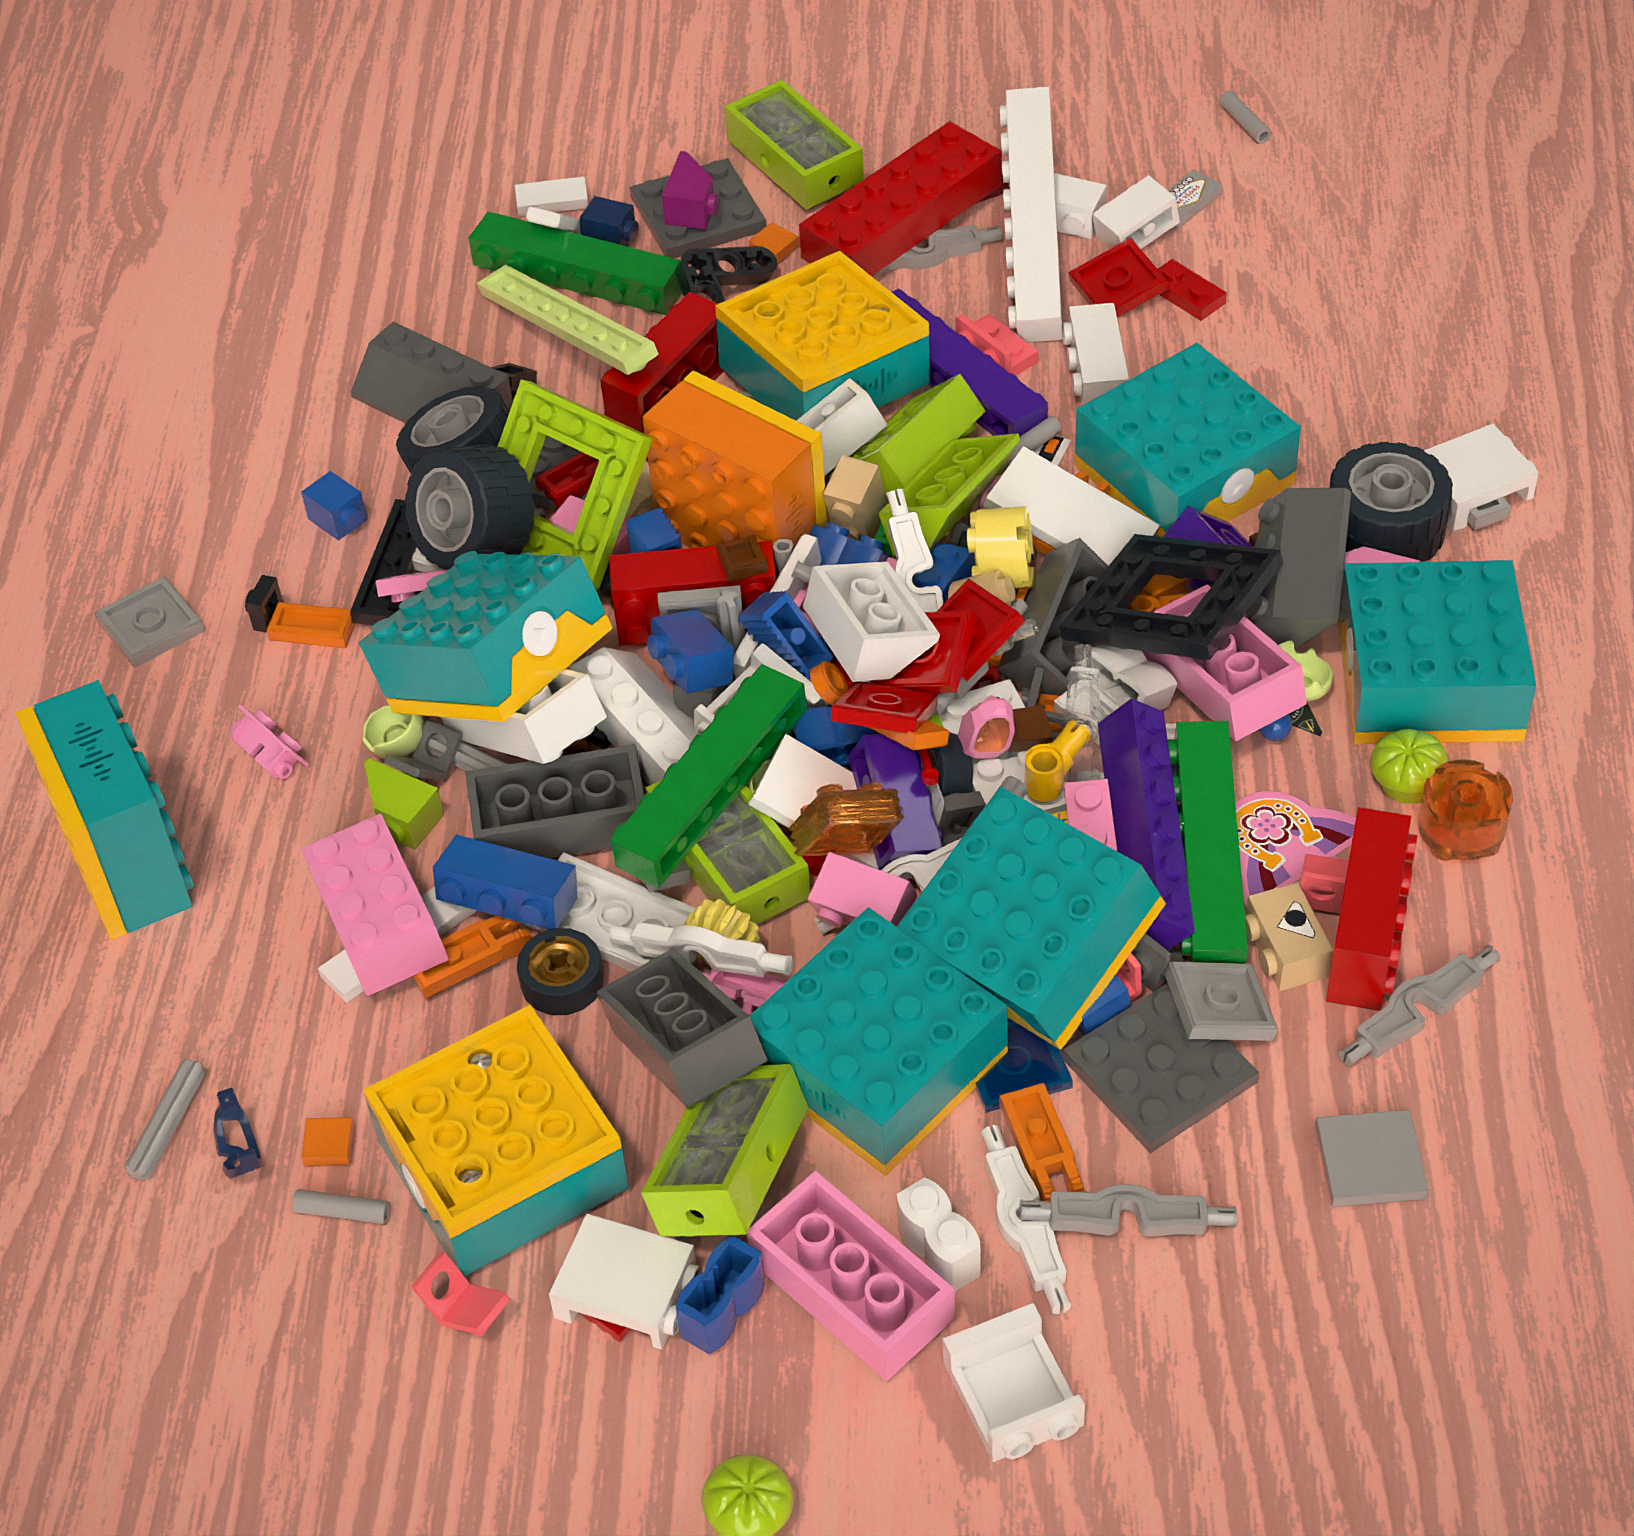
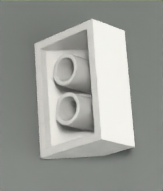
[803,562,940,682]

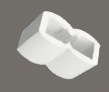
[1077,645,1177,710]
[897,1177,980,1291]

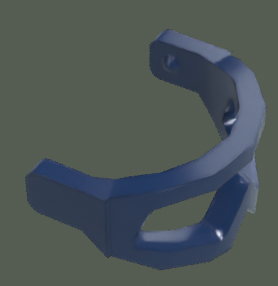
[213,1088,264,1179]

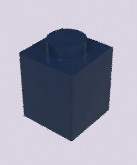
[579,196,639,246]

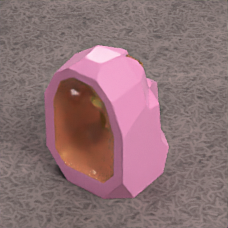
[958,695,1015,759]

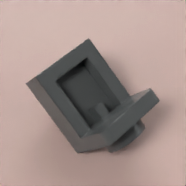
[936,791,986,847]

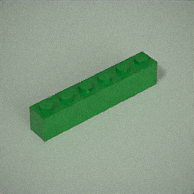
[468,211,682,315]
[610,664,807,889]
[1168,721,1248,964]

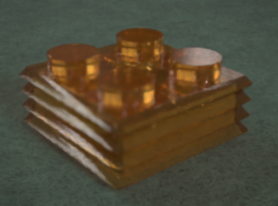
[789,783,905,856]

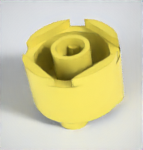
[967,506,1034,589]

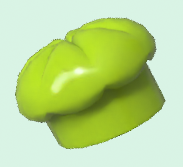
[1370,729,1449,804]
[701,1454,794,1536]

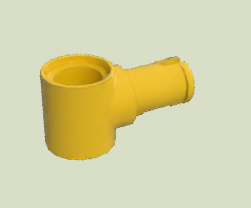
[1024,720,1091,802]

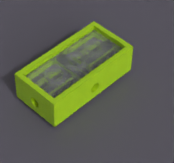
[724,79,864,210]
[645,780,810,924]
[641,1064,809,1237]

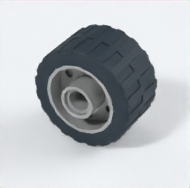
[396,386,509,475]
[1329,442,1453,562]
[405,445,535,570]

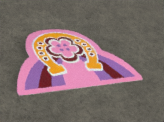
[1235,791,1356,908]

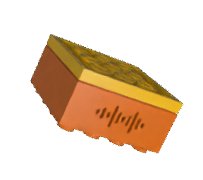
[643,371,827,575]

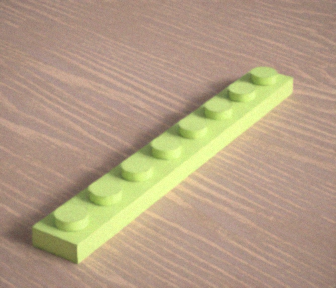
[477,265,659,375]

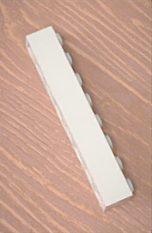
[1000,86,1063,342]

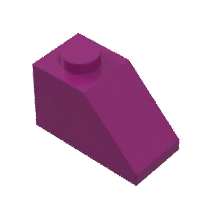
[662,151,719,229]

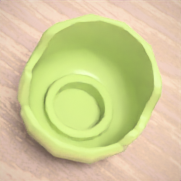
[1278,641,1334,701]
[362,705,424,760]

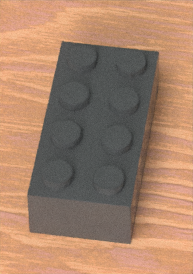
[465,744,644,858]
[596,948,768,1107]

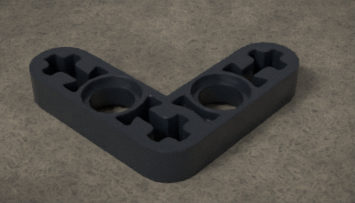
[675,246,777,304]

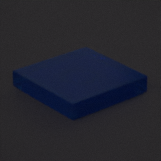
[975,1018,1073,1113]

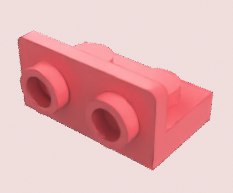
[956,313,1039,375]

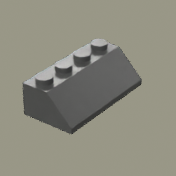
[351,321,513,423]
[1246,488,1351,649]
[997,537,1108,696]

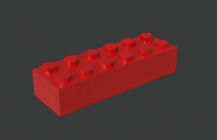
[799,121,1002,276]

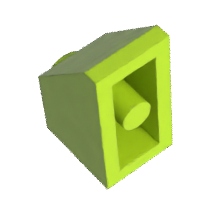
[364,758,444,850]

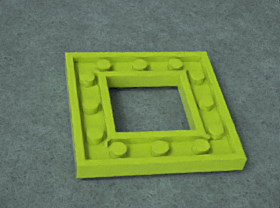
[498,380,653,589]

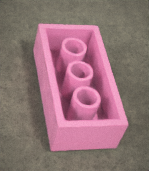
[1143,585,1307,741]
[300,813,449,997]
[746,1170,955,1382]

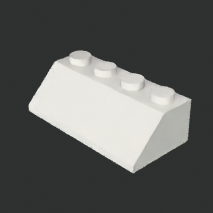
[570,647,697,786]

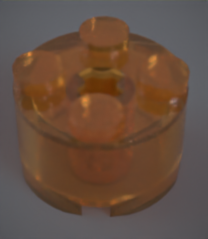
[1418,759,1513,861]

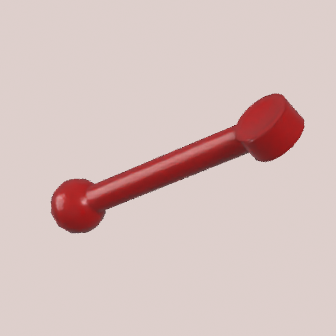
[919,749,939,786]

